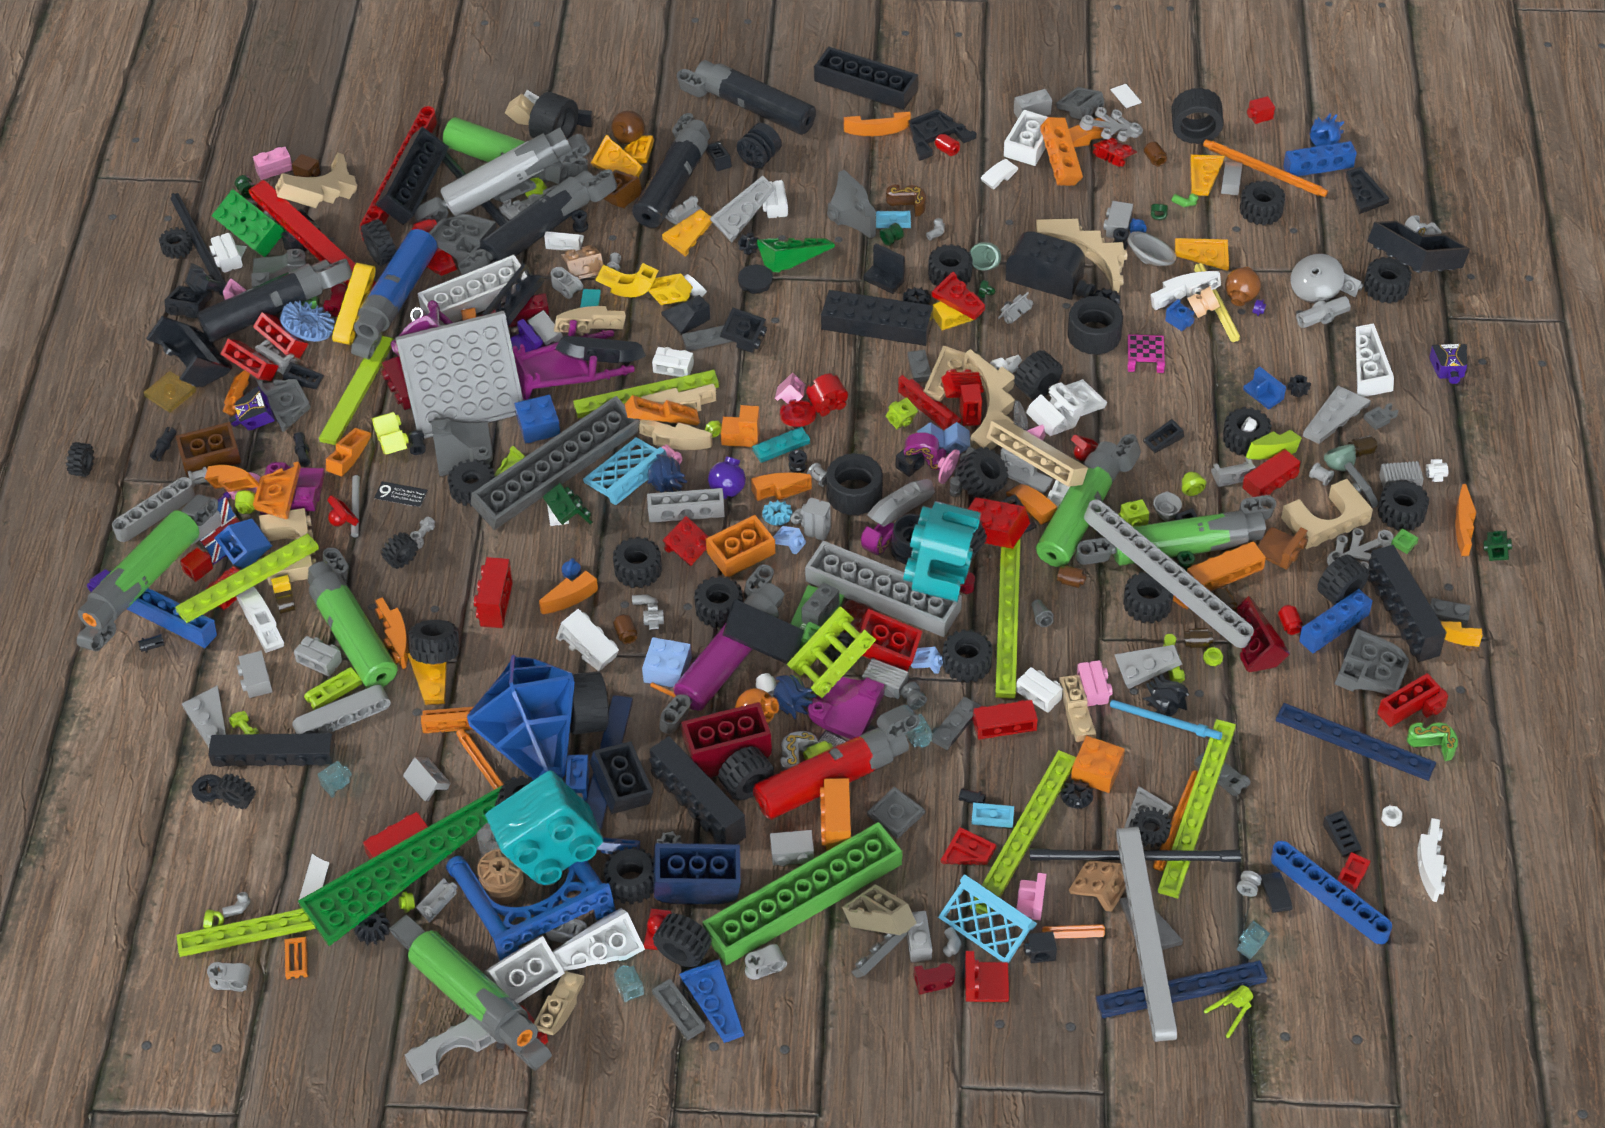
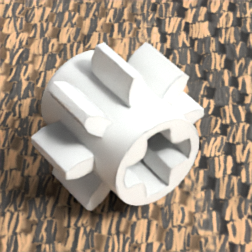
[1426,459,1448,482]

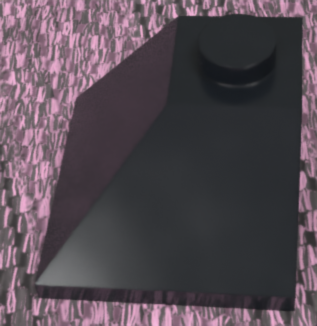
[661,295,711,335]

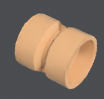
[1187,286,1220,318]

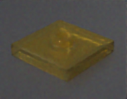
[144,371,196,412]

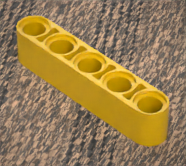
[332,263,376,345]

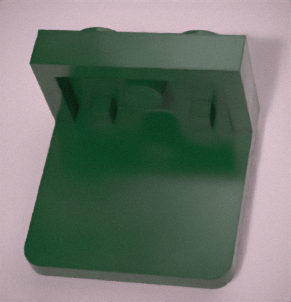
[543,483,593,525]

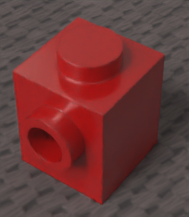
[1247,96,1275,124]
[180,547,213,582]

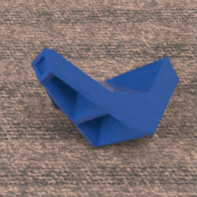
[467,654,575,780]

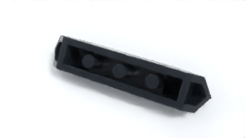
[555,336,646,363]

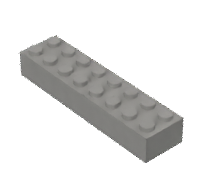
[805,541,962,637]

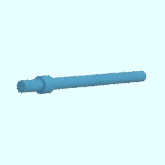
[1110,700,1222,740]

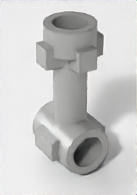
[410,517,435,549]

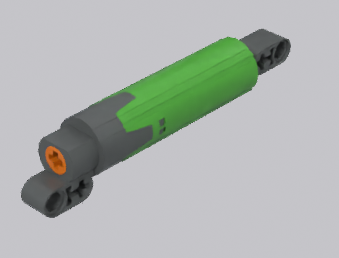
[77,494,218,651]
[1075,495,1276,566]
[389,915,552,1071]

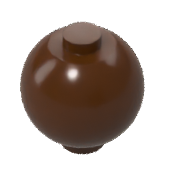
[611,110,645,144]

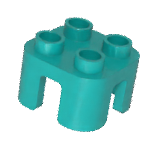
[903,501,981,602]

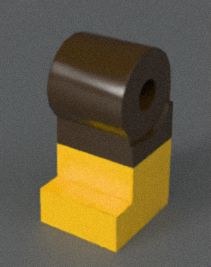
[271,575,295,614]

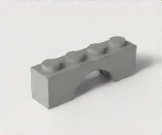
[405,1016,496,1085]

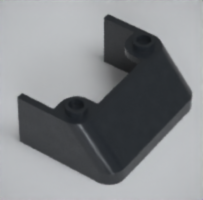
[146,316,232,388]

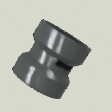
[900,682,927,710]

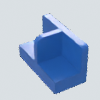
[1243,367,1286,409]
[566,755,590,802]

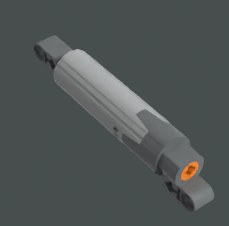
[414,128,590,223]

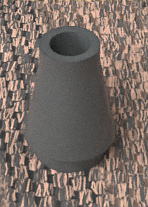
[1031,599,1054,627]

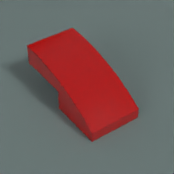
[1337,852,1371,893]

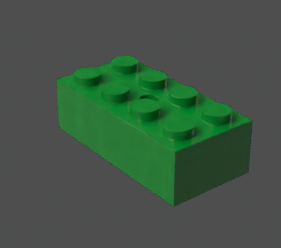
[211,189,286,257]

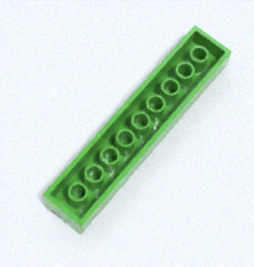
[702,822,902,966]

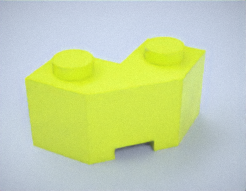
[371,412,409,455]

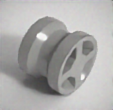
[1237,871,1262,897]

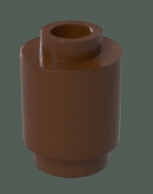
[1144,142,1167,167]
[1057,565,1087,588]
[613,614,637,644]

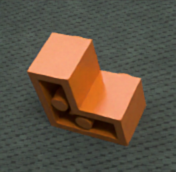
[721,405,760,447]

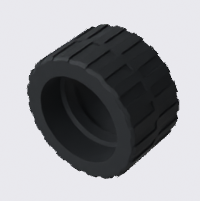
[1171,88,1224,144]
[528,91,579,139]
[1067,296,1123,355]
[826,453,883,515]
[570,671,609,735]

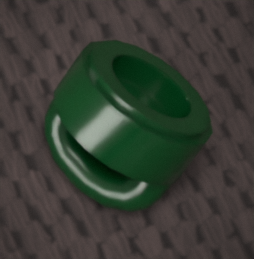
[1151,204,1168,220]
[978,280,996,299]

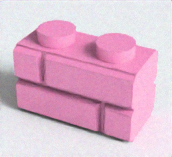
[253,147,293,180]
[1077,660,1112,707]

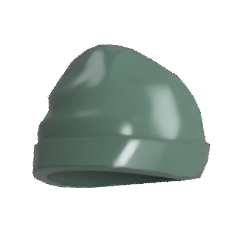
[970,242,1001,271]
[1324,444,1356,471]

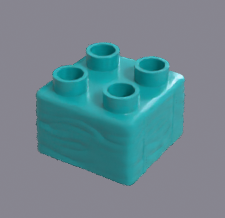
[485,770,603,885]

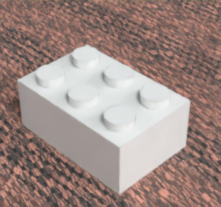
[1004,110,1048,166]
[484,936,565,1003]

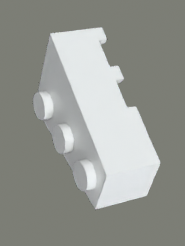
[556,609,619,671]

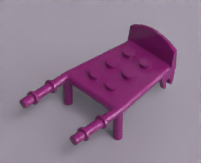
[391,300,453,356]
[513,320,635,400]

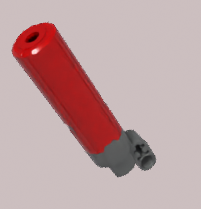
[753,704,920,820]

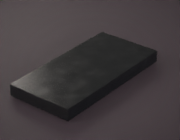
[723,599,804,664]

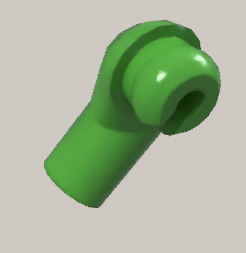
[1172,193,1198,207]

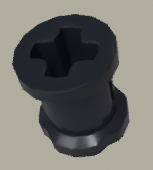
[572,210,588,233]
[1113,228,1129,250]
[408,431,426,455]

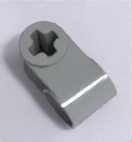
[551,267,583,299]
[546,919,587,943]
[745,944,787,980]
[207,962,251,992]

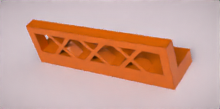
[421,707,474,733]

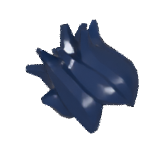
[647,454,687,493]
[773,675,816,719]

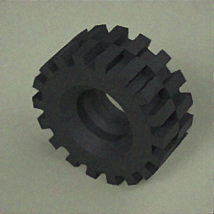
[361,219,397,266]
[448,459,495,507]

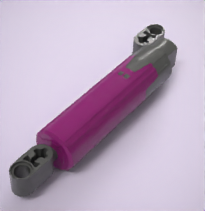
[659,564,784,734]

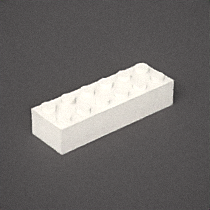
[418,255,527,326]

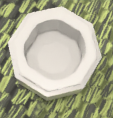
[1241,417,1257,432]
[1381,805,1402,827]

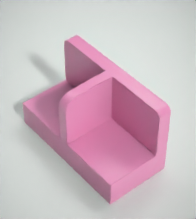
[775,373,806,404]
[1017,873,1046,921]

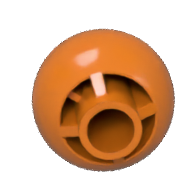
[735,688,779,724]

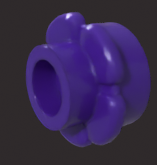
[1252,299,1266,316]

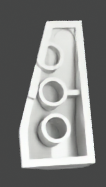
[552,908,645,971]

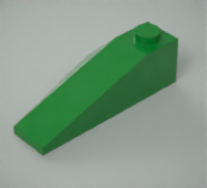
[757,238,835,272]

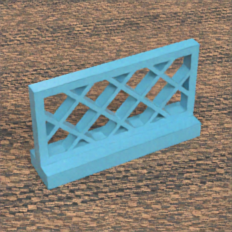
[583,437,667,505]
[938,874,1037,963]

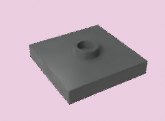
[1344,462,1379,508]
[867,787,925,839]

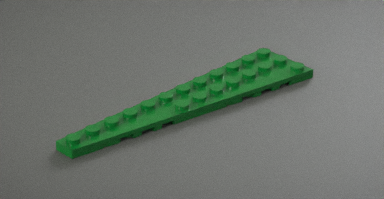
[298,786,502,946]

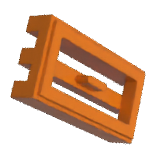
[285,937,308,980]

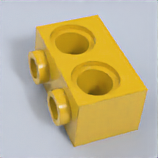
[649,273,693,305]

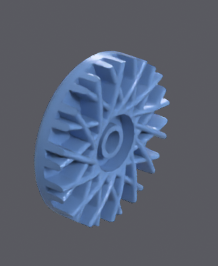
[280,301,335,342]

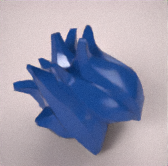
[1309,114,1344,147]

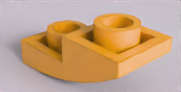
[1441,621,1483,647]

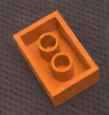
[706,515,776,577]
[820,778,851,851]

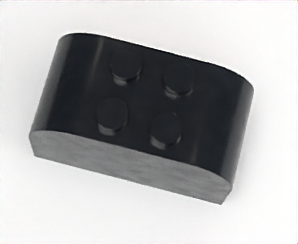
[1005,231,1085,300]

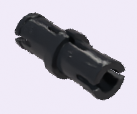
[150,427,177,461]
[293,432,311,467]

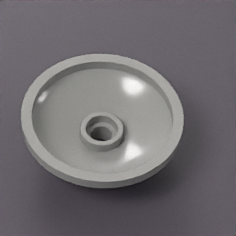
[1128,232,1177,266]
[1291,254,1345,303]

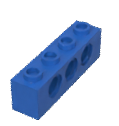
[1283,141,1357,176]
[1299,589,1373,653]

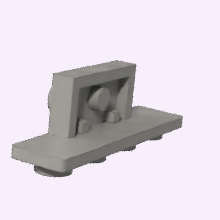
[1000,448,1053,493]

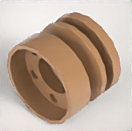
[477,849,525,905]

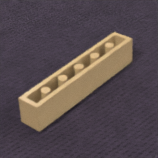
[986,419,1088,487]

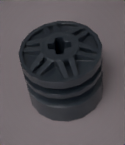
[736,123,782,168]
[890,514,920,564]

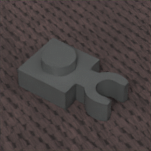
[1364,403,1399,430]

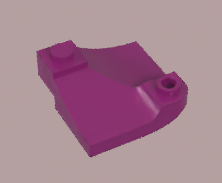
[260,462,325,515]
[808,677,885,739]

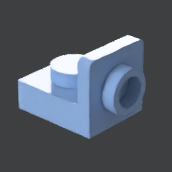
[773,526,806,554]
[911,647,943,674]

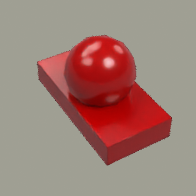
[1071,435,1098,461]
[327,495,359,527]
[644,909,672,950]

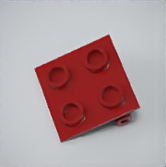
[1093,138,1137,167]
[662,516,709,566]

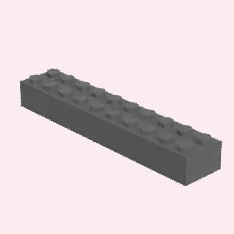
[470,396,640,530]

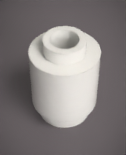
[756,673,777,697]

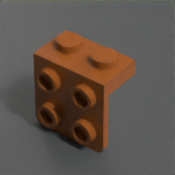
[1257,527,1308,570]

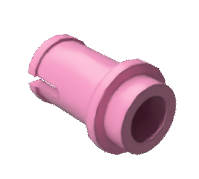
[661,445,682,464]

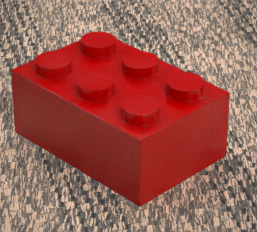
[968,497,1030,549]
[474,557,513,628]
[858,609,922,671]

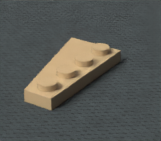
[923,346,968,402]

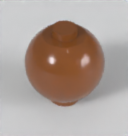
[1225,267,1261,306]

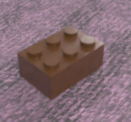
[175,422,242,477]

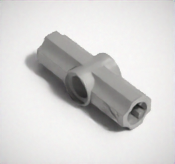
[1296,296,1351,328]

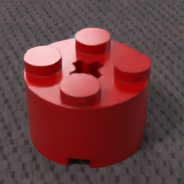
[806,373,848,417]

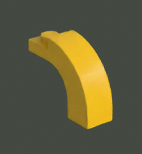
[596,263,659,297]

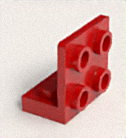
[965,951,1009,1002]

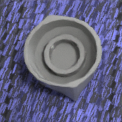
[1153,491,1182,522]

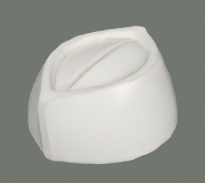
[684,274,707,297]

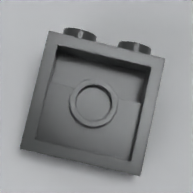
[1056,87,1105,120]

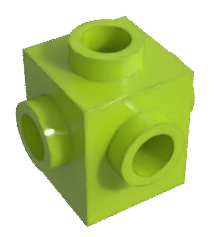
[886,398,918,429]
[1118,499,1150,527]

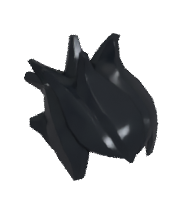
[1142,674,1189,716]

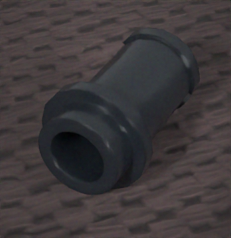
[138,634,165,653]
[959,788,986,804]

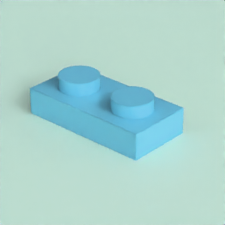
[876,211,911,228]
[971,803,1014,828]

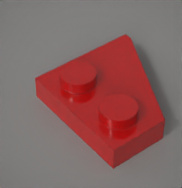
[427,248,457,276]
[941,827,997,865]

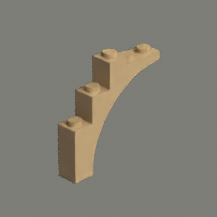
[275,153,357,208]
[1036,219,1127,293]
[963,349,1015,450]

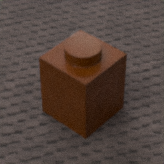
[292,154,321,177]

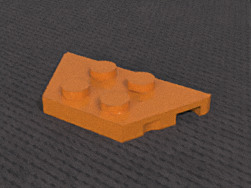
[253,462,301,519]

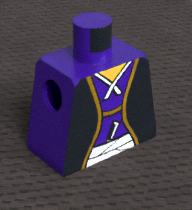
[1429,344,1467,384]
[229,386,275,430]

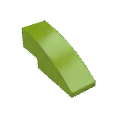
[1246,430,1302,460]

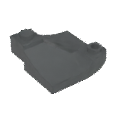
[827,170,876,239]
[429,214,496,263]
[252,249,307,288]
[431,418,493,476]
[1335,629,1409,695]

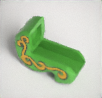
[1407,722,1458,761]

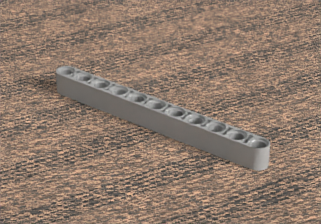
[1084,500,1254,648]
[1116,827,1177,1042]

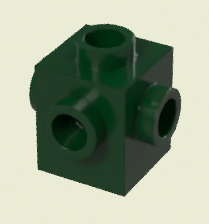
[1484,531,1512,561]

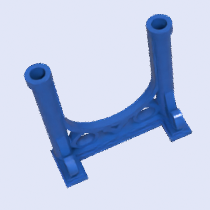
[446,856,616,961]

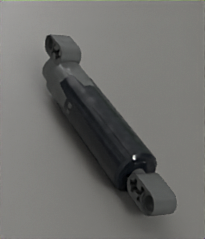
[458,169,618,275]

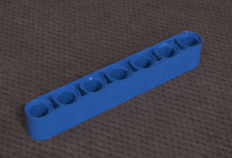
[1271,841,1392,944]

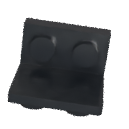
[863,243,905,294]

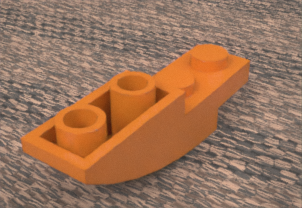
[375,597,409,669]

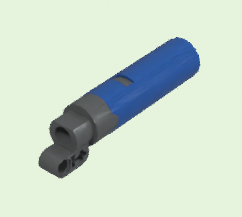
[351,229,438,360]

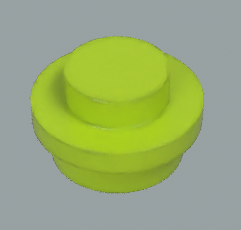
[705,421,722,438]
[1203,647,1223,666]
[399,891,415,913]

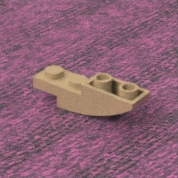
[554,306,626,333]
[642,384,716,412]
[639,419,712,450]
[1060,675,1096,742]
[534,971,584,1035]

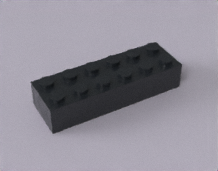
[814,46,918,110]
[375,127,449,225]
[821,290,933,346]
[1368,545,1447,662]
[649,736,746,845]

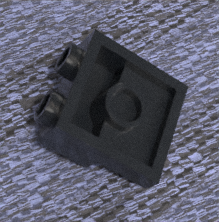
[165,286,212,318]
[720,308,768,353]

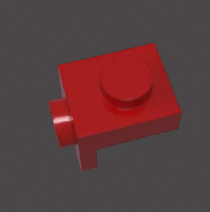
[1422,688,1448,718]

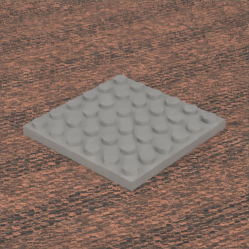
[395,311,523,439]

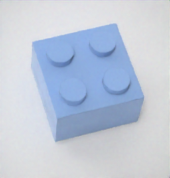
[642,637,692,688]

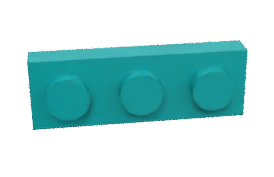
[752,427,810,463]

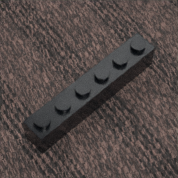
[208,733,335,767]

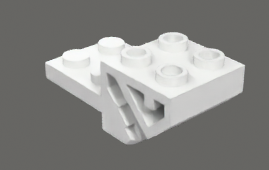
[1026,379,1107,436]

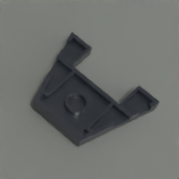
[908,109,977,161]

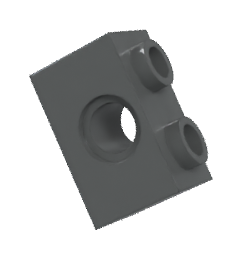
[802,582,840,627]

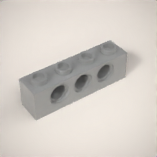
[647,488,725,523]

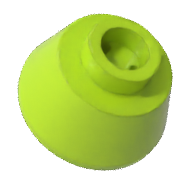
[525,178,547,198]
[1182,472,1206,496]
[235,490,255,514]

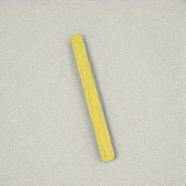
[1194,263,1240,342]

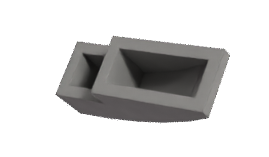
[1221,161,1242,195]

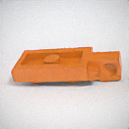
[223,370,250,417]

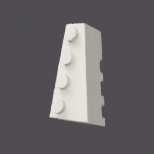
[1356,323,1394,397]

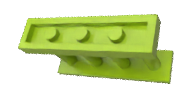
[787,606,876,698]

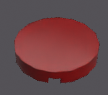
[780,400,816,427]

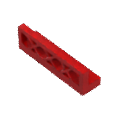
[898,375,961,430]

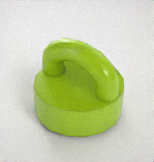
[203,909,224,929]

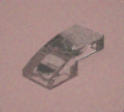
[1013,401,1028,431]

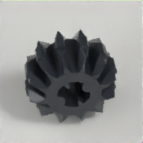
[354,910,390,946]

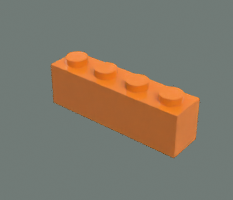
[1187,541,1266,591]

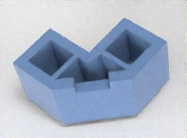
[917,422,970,454]

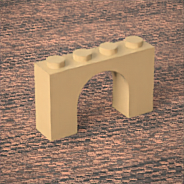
[1281,479,1373,549]
[259,508,317,586]

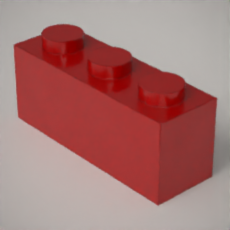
[253,312,308,359]
[221,338,279,382]
[1242,449,1301,497]
[1377,673,1440,727]
[973,700,1038,740]
[363,812,428,860]

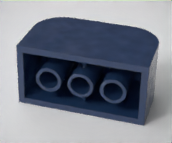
[654,843,741,904]

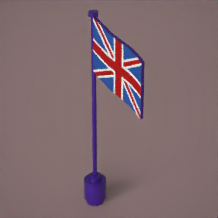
[87,492,240,592]

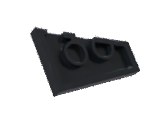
[1346,167,1390,214]

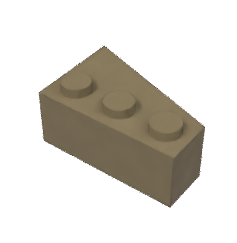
[842,884,917,935]

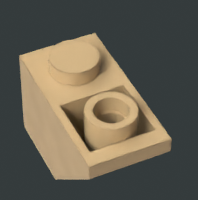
[505,94,535,125]

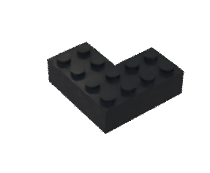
[1367,221,1470,273]

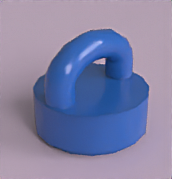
[1129,218,1147,233]
[562,558,581,580]

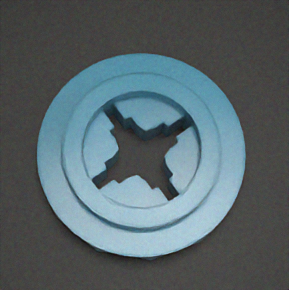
[762,499,792,526]

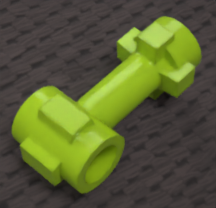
[229,711,259,734]

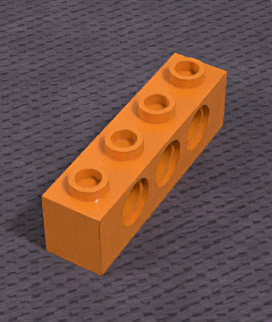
[1040,117,1083,186]

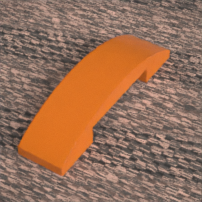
[844,112,911,136]

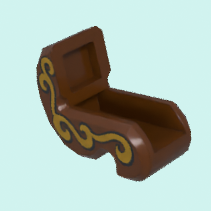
[886,184,926,217]

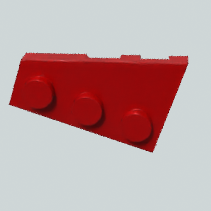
[932,272,985,320]

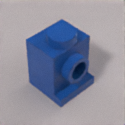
[1165,299,1195,331]

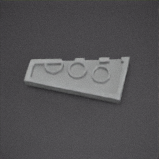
[710,176,775,243]
[1303,386,1371,444]

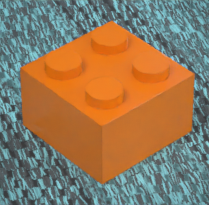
[1071,735,1125,793]

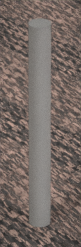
[351,475,360,538]

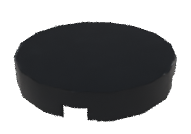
[738,264,773,294]

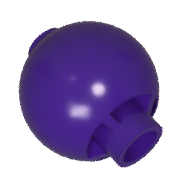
[708,456,746,500]

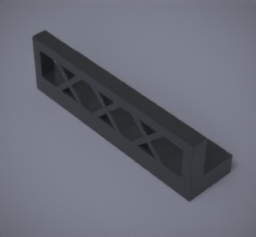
[483,264,545,326]

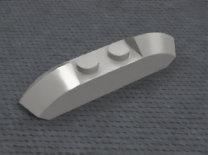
[867,479,935,527]

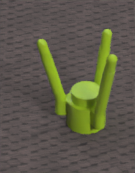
[1204,985,1253,1038]

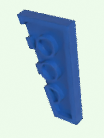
[679,960,744,1043]

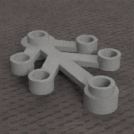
[1079,107,1143,142]
[1327,528,1393,569]

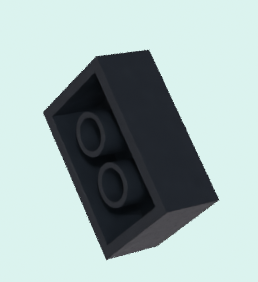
[590,741,653,814]

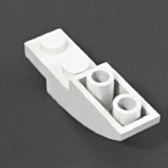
[1151,271,1221,310]
[236,586,284,653]
[1417,818,1447,902]

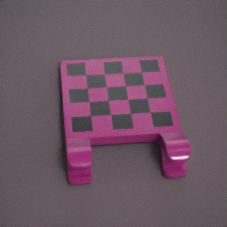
[1128,334,1165,373]

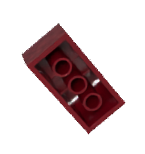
[681,702,772,777]

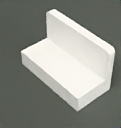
[544,232,584,251]

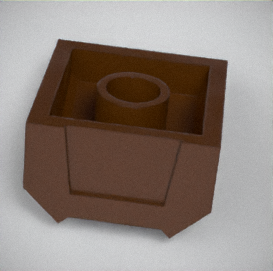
[603,170,642,209]

